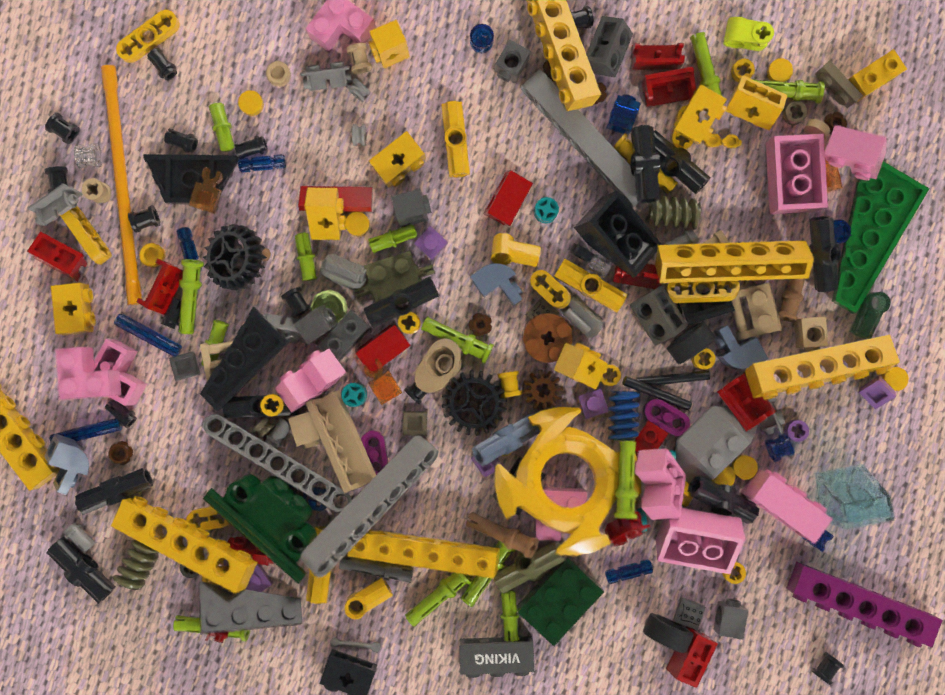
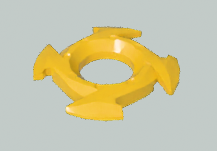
[494,407,641,556]

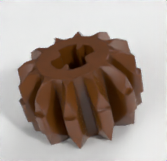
[522,369,563,410]

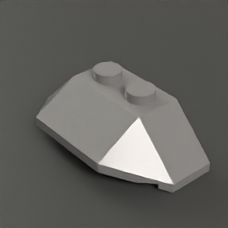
[675,406,759,484]

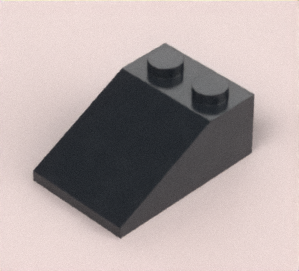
[574,190,662,277]

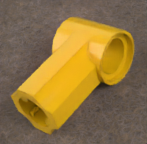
[491,233,541,267]
[344,577,393,619]

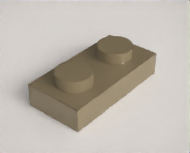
[815,60,863,108]

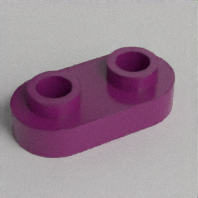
[643,399,690,436]
[361,430,388,475]

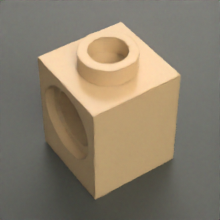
[794,316,828,352]
[288,412,321,449]

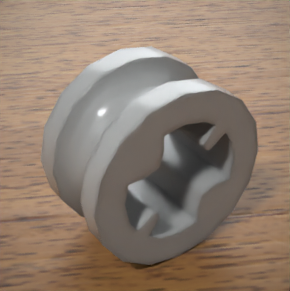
[346,78,371,102]
[352,124,367,146]

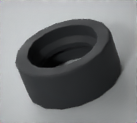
[667,322,716,364]
[643,613,693,653]

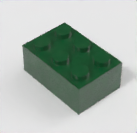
[517,555,604,646]

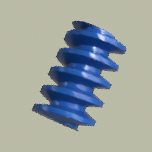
[608,391,640,441]

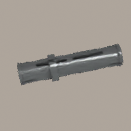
[339,555,414,583]

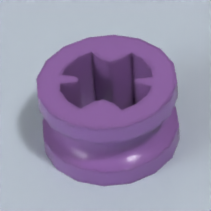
[784,420,809,442]

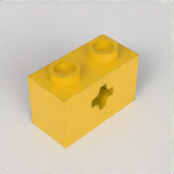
[368,19,410,69]
[848,49,907,103]
[726,75,787,131]
[672,85,727,145]
[369,131,426,188]
[305,188,346,240]
[51,283,96,335]
[554,342,608,390]

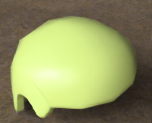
[310,290,348,323]

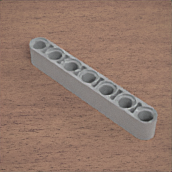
[520,70,639,208]
[203,414,352,513]
[301,435,439,577]

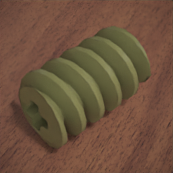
[647,196,701,230]
[113,540,159,590]

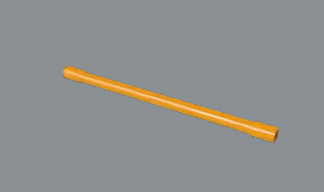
[101,65,142,305]

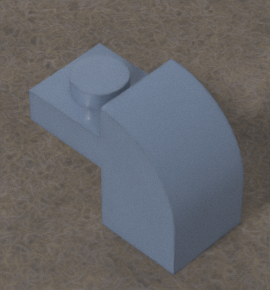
[470,263,523,306]
[714,325,769,369]
[44,434,89,495]

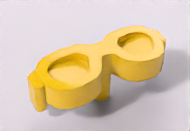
[704,133,742,149]

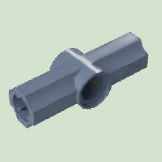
[472,413,541,466]

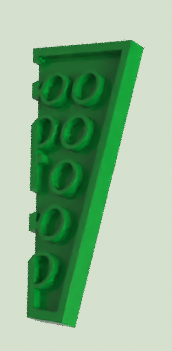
[832,161,930,314]

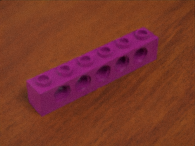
[786,561,943,648]

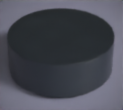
[569,243,595,263]

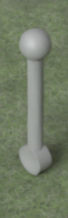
[330,637,381,652]

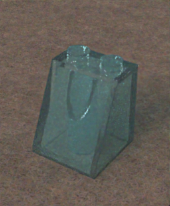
[814,464,895,530]

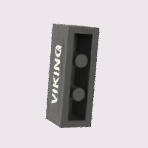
[459,636,535,678]

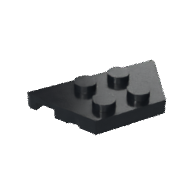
[143,154,239,205]

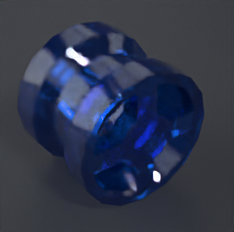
[470,24,494,54]
[833,219,851,244]
[765,433,795,463]
[802,530,834,552]

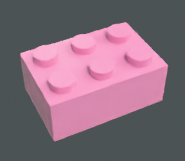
[766,134,828,215]
[740,469,832,543]
[656,508,745,574]

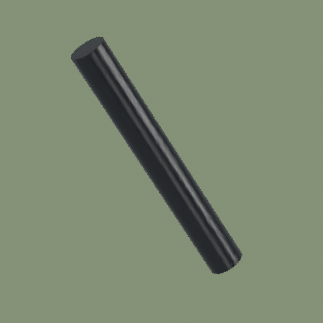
[636,370,710,386]
[622,376,692,411]

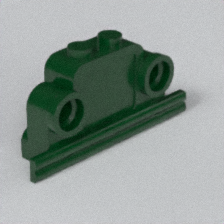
[203,474,317,584]

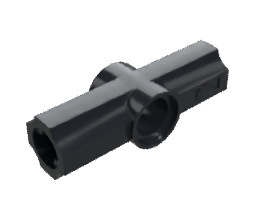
[630,125,660,203]
[654,130,711,194]
[809,216,841,292]
[364,276,440,328]
[223,395,300,418]
[75,467,153,515]
[688,476,760,524]
[46,537,116,604]

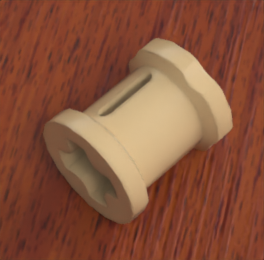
[346,43,372,75]
[81,178,112,203]

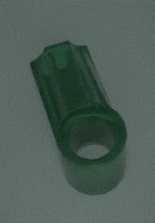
[849,292,891,339]

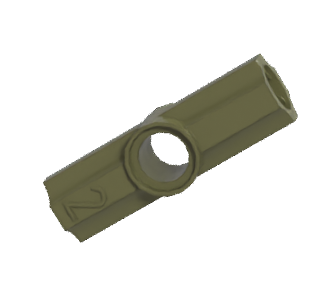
[494,541,567,593]

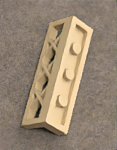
[306,390,376,494]

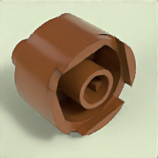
[522,313,573,363]

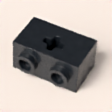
[319,649,378,695]

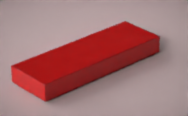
[298,186,373,212]

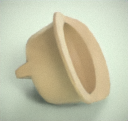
[415,338,461,393]

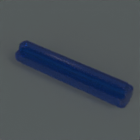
[114,314,182,357]
[49,418,123,443]

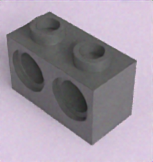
[586,16,633,78]
[391,189,432,227]
[630,285,688,346]
[318,310,372,362]

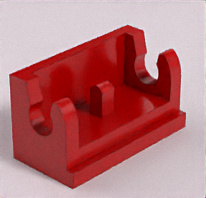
[631,43,685,70]
[641,67,696,108]
[483,170,533,226]
[27,231,87,282]
[136,258,183,315]
[355,322,411,375]
[717,373,776,432]
[666,626,718,688]

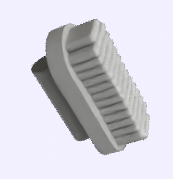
[320,253,367,290]
[560,295,603,338]

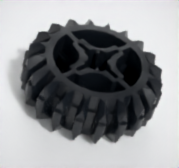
[203,224,267,291]
[442,370,507,436]

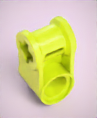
[723,17,774,51]

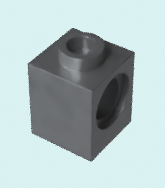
[495,39,531,83]
[294,305,338,345]
[713,598,748,640]

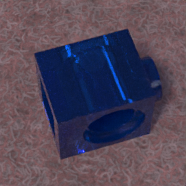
[606,94,641,135]

